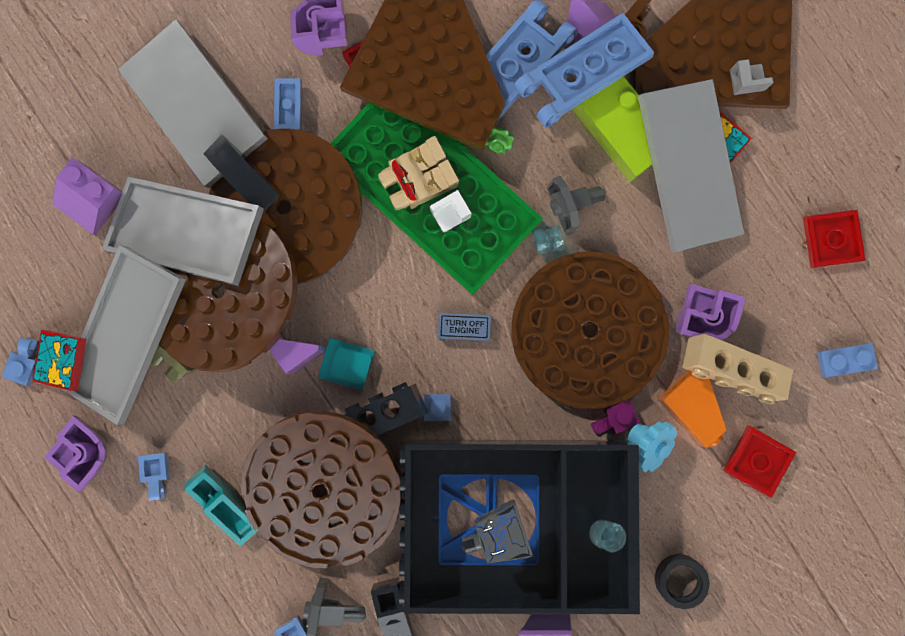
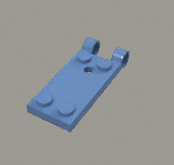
[486,0,578,120]
[514,13,654,128]

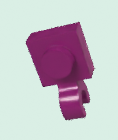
[590,399,640,434]

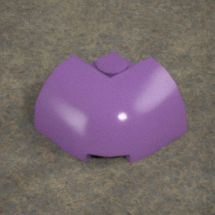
[290,0,347,55]
[676,284,746,340]
[44,416,107,492]

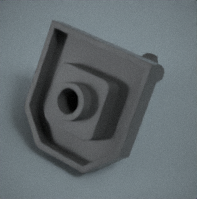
[547,176,606,235]
[303,577,366,636]

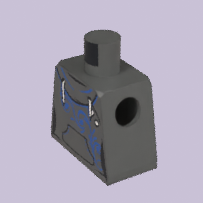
[462,499,533,563]

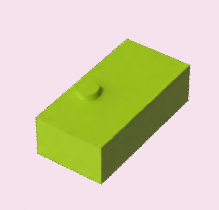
[572,76,653,183]

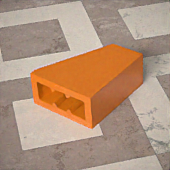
[657,371,727,448]

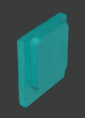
[318,338,375,391]

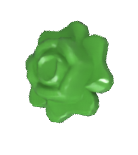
[486,127,514,154]

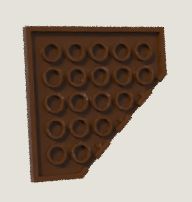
[340,0,505,152]
[633,0,792,109]

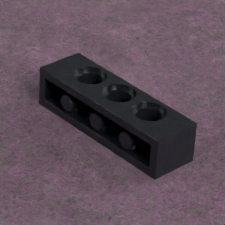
[344,382,428,436]

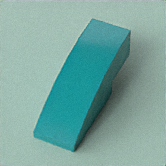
[184,464,258,547]

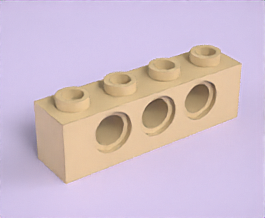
[682,334,793,404]

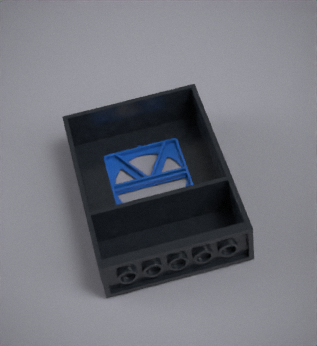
[399,439,640,614]

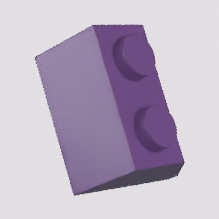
[52,157,123,235]

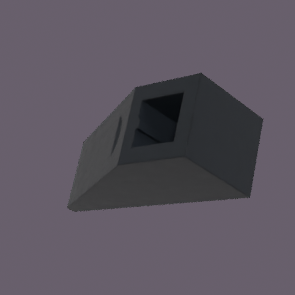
[371,577,414,636]

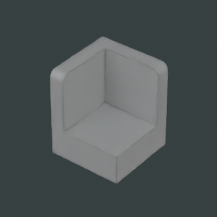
[730,59,773,95]

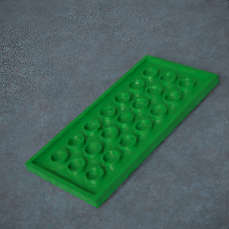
[330,103,543,296]

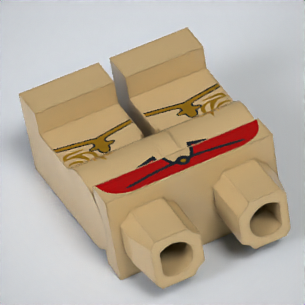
[378,136,459,210]

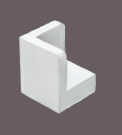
[430,190,471,232]

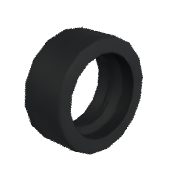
[654,554,710,610]

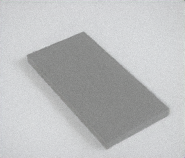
[118,19,268,188]
[638,79,744,253]
[102,177,264,286]
[62,245,186,425]

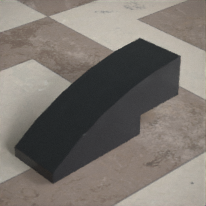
[203,134,281,212]

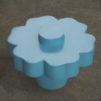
[628,421,677,472]

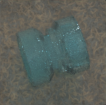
[533,225,564,256]
[590,520,626,552]

